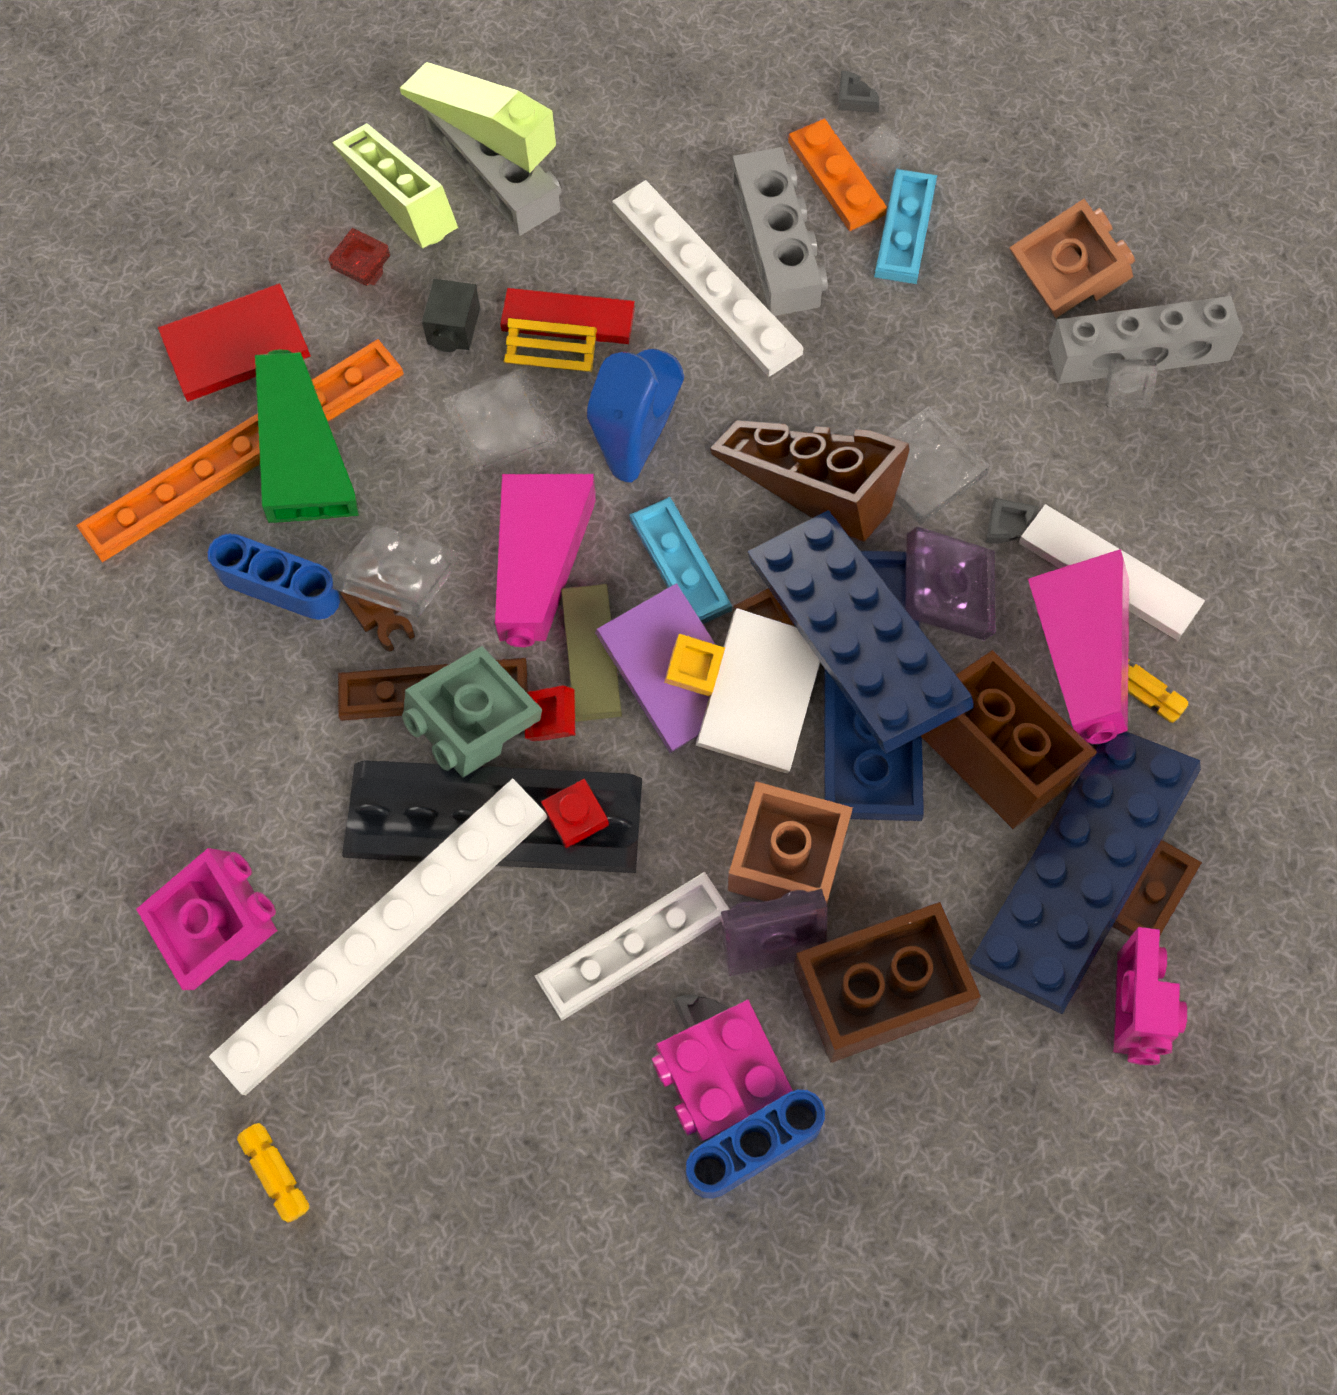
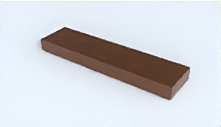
[338,658,529,721]

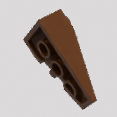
[710,420,910,542]

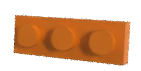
[788,118,887,231]

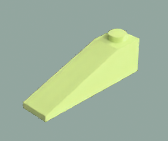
[400,62,556,173]
[332,123,458,248]

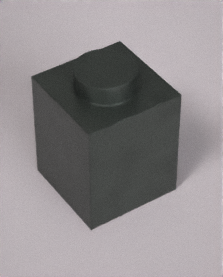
[422,279,481,352]

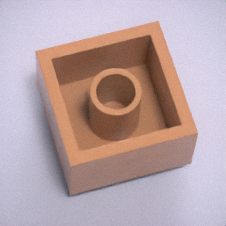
[728,781,853,918]

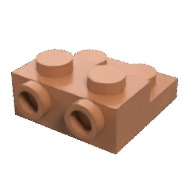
[1009,199,1135,318]

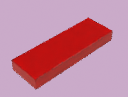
[500,288,635,345]

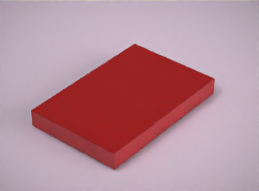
[158,283,311,402]

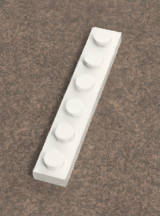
[612,180,803,377]

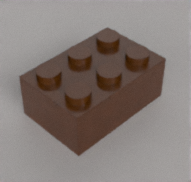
[921,650,1097,829]
[793,902,981,1063]

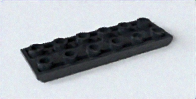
[342,760,642,873]

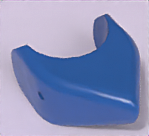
[587,349,684,482]

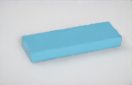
[874,169,937,284]
[630,497,732,624]

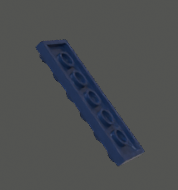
[747,510,974,754]
[824,551,924,821]
[969,731,1201,1014]

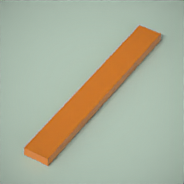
[76,339,404,563]

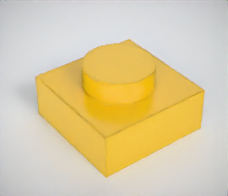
[664,634,725,697]

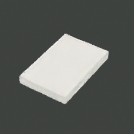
[696,608,820,773]

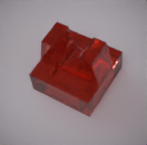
[328,228,391,286]

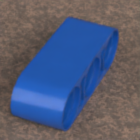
[207,533,340,620]
[686,1089,825,1199]

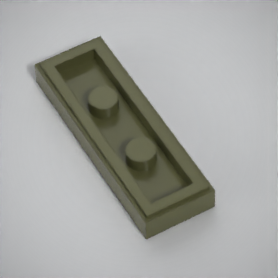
[561,584,622,722]

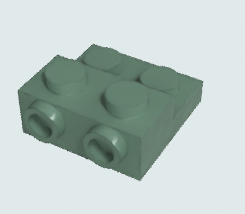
[402,646,542,777]

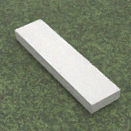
[1019,504,1205,641]
[535,872,732,1021]

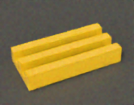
[504,318,597,372]

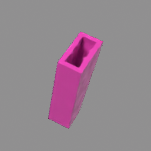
[495,474,596,647]
[1028,549,1129,744]

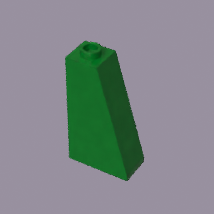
[255,349,359,523]

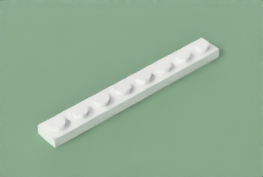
[209,778,548,1095]

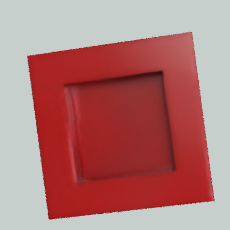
[525,685,575,741]
[541,778,609,849]

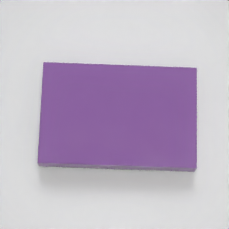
[595,583,716,753]

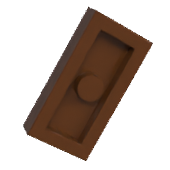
[1112,840,1202,937]

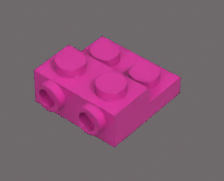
[136,848,278,990]
[1113,927,1187,1065]
[651,1000,793,1141]

